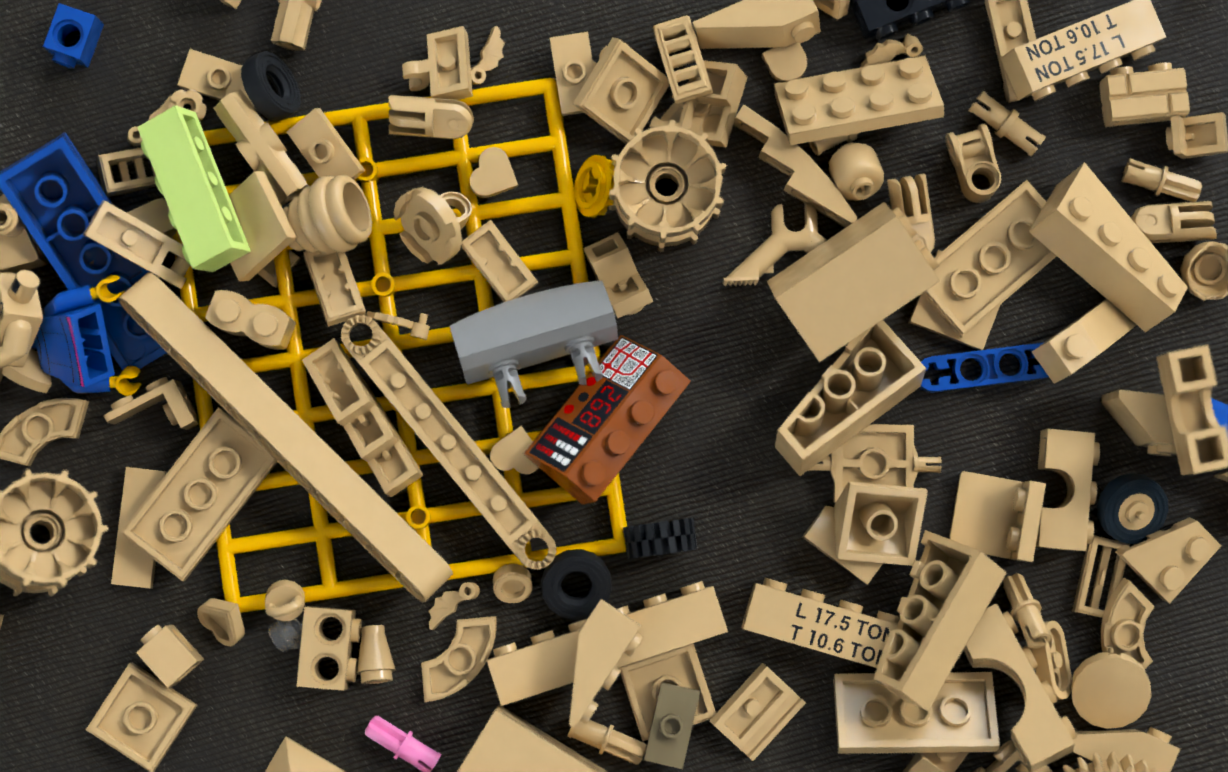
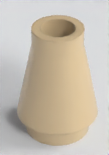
[356,625,396,684]

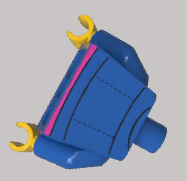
[31,275,141,396]

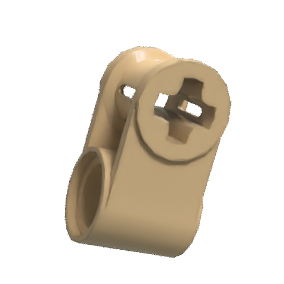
[946,124,1001,203]

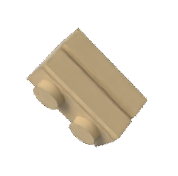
[1099,63,1190,127]

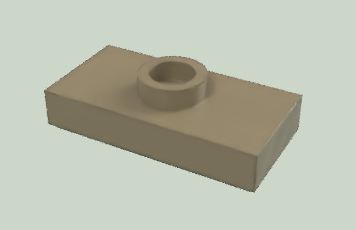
[644,682,700,769]

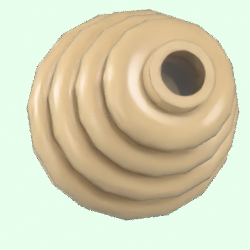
[283,175,372,254]

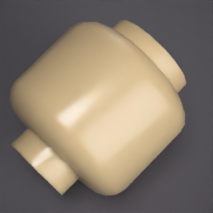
[829,143,884,201]

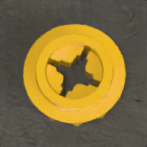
[574,155,614,218]

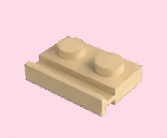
[710,662,806,761]

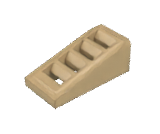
[653,16,713,104]
[96,148,156,197]

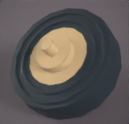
[1096,473,1168,544]

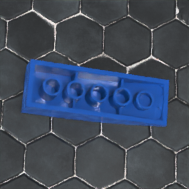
[0,132,167,371]

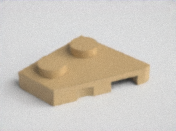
[1115,517,1221,604]

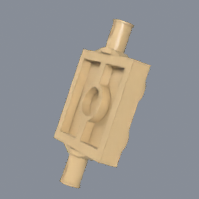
[808,424,942,503]

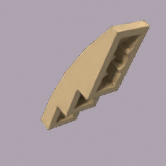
[733,104,858,228]
[302,338,424,497]

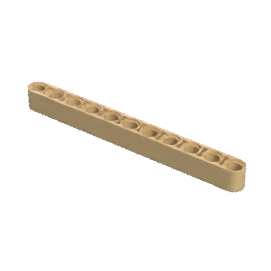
[118,272,453,602]

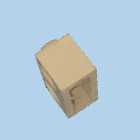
[297,606,362,691]

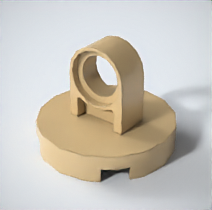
[394,187,472,265]

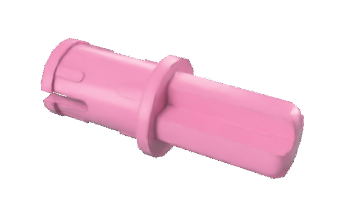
[364,716,442,772]

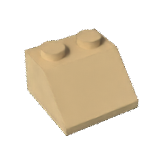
[1101,390,1177,456]

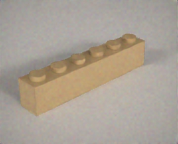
[486,581,728,706]

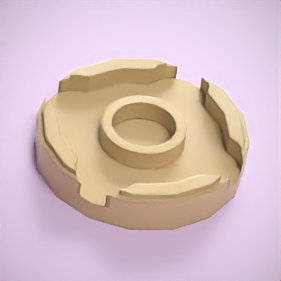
[1071,652,1151,729]

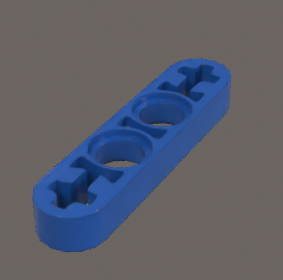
[919,342,1050,392]

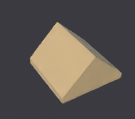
[834,482,928,566]

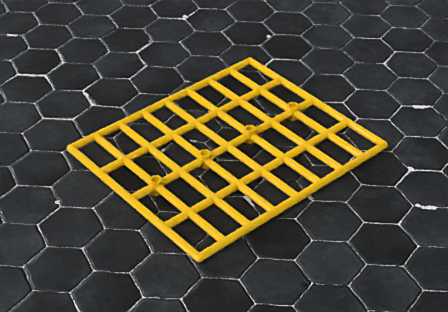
[173,78,627,613]

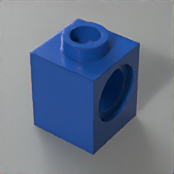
[43,3,104,69]

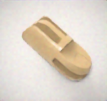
[388,95,474,139]
[887,173,935,253]
[1131,201,1217,244]

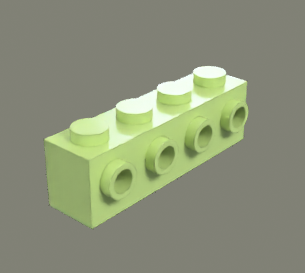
[137,105,251,272]

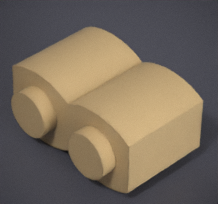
[205,290,296,350]

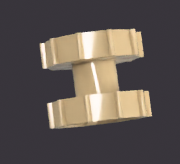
[609,120,726,252]
[0,469,108,597]

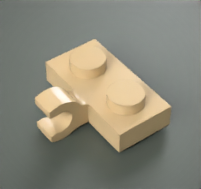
[402,26,473,100]

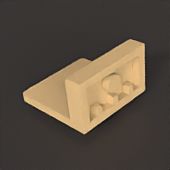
[949,471,1046,562]

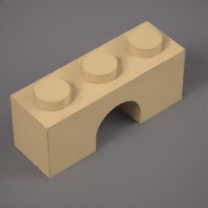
[1156,345,1228,475]
[1036,429,1100,551]

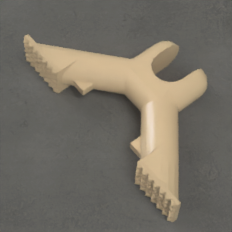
[723,203,827,287]

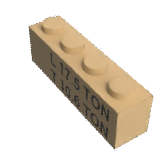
[1000,0,1166,101]
[741,578,900,668]

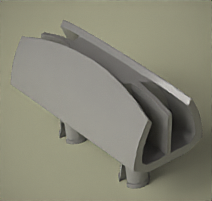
[450,280,618,408]

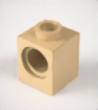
[136,625,204,688]

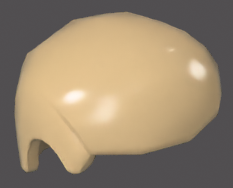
[1180,241,1228,301]

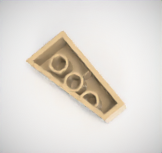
[1029,162,1188,332]
[775,320,926,476]
[873,530,1006,711]

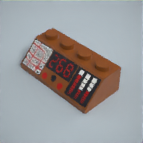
[523,335,691,505]

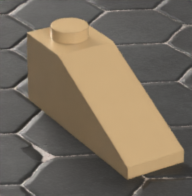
[693,0,821,49]
[1032,299,1137,384]
[1073,727,1180,772]

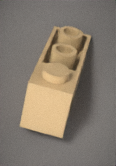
[569,599,643,728]

